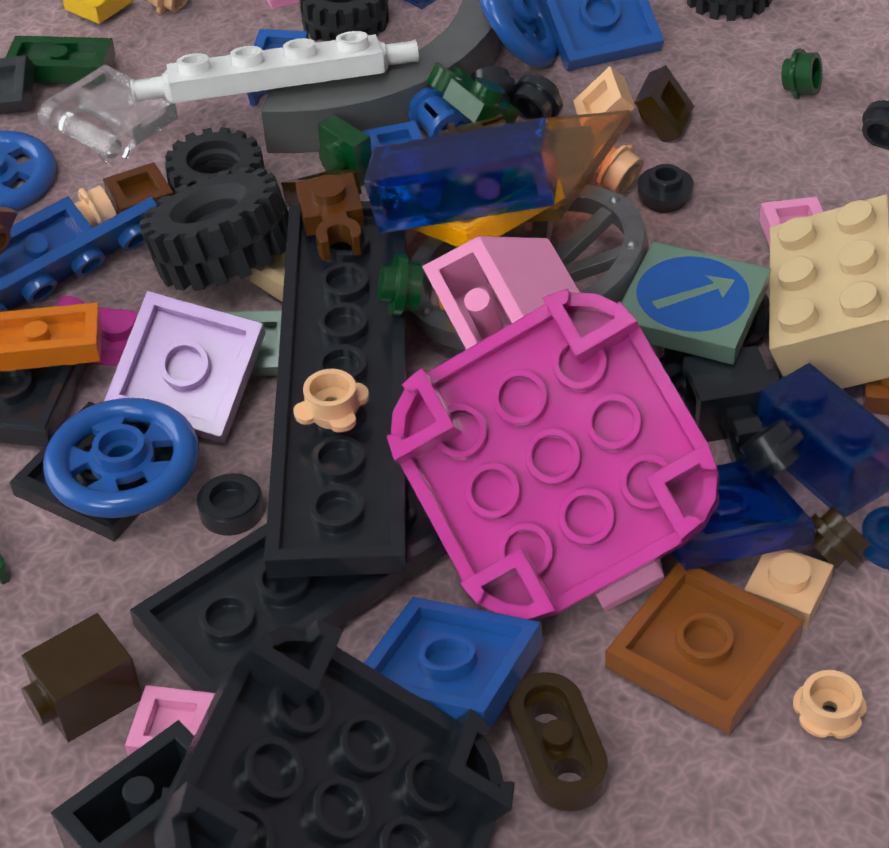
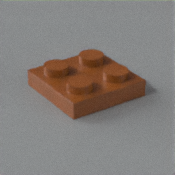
[605,558,804,735]

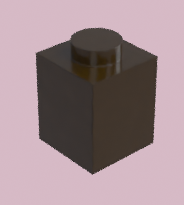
[21,613,142,743]

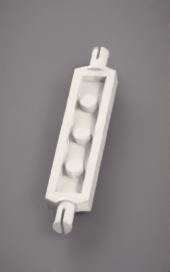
[130,31,419,103]

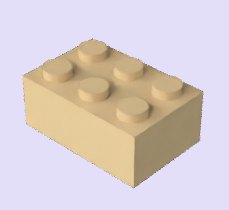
[769,194,889,399]

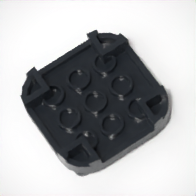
[154,619,515,848]

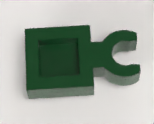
[427,62,520,130]

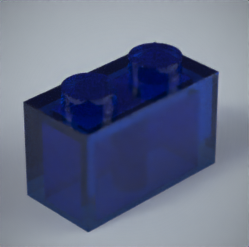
[758,363,889,518]

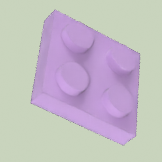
[104,291,266,444]

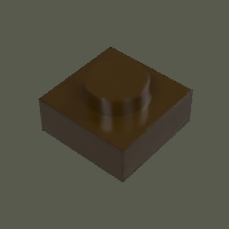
[634,65,694,142]

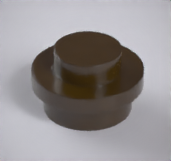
[807,506,871,569]

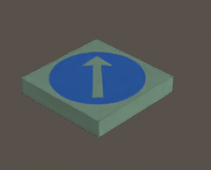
[621,241,771,365]

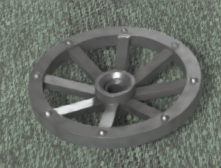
[410,183,649,350]

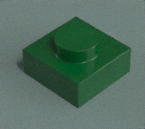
[318,115,374,187]

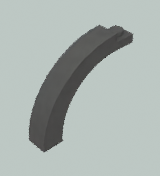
[261,0,503,153]

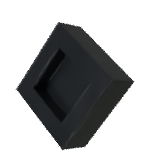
[0,55,35,114]

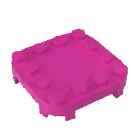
[386,288,719,621]

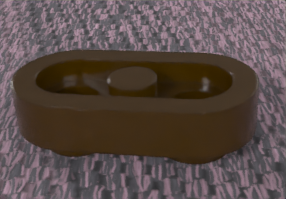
[509,672,608,811]

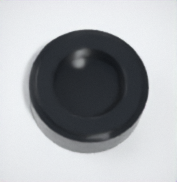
[197,473,264,536]

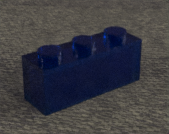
[364,117,559,233]

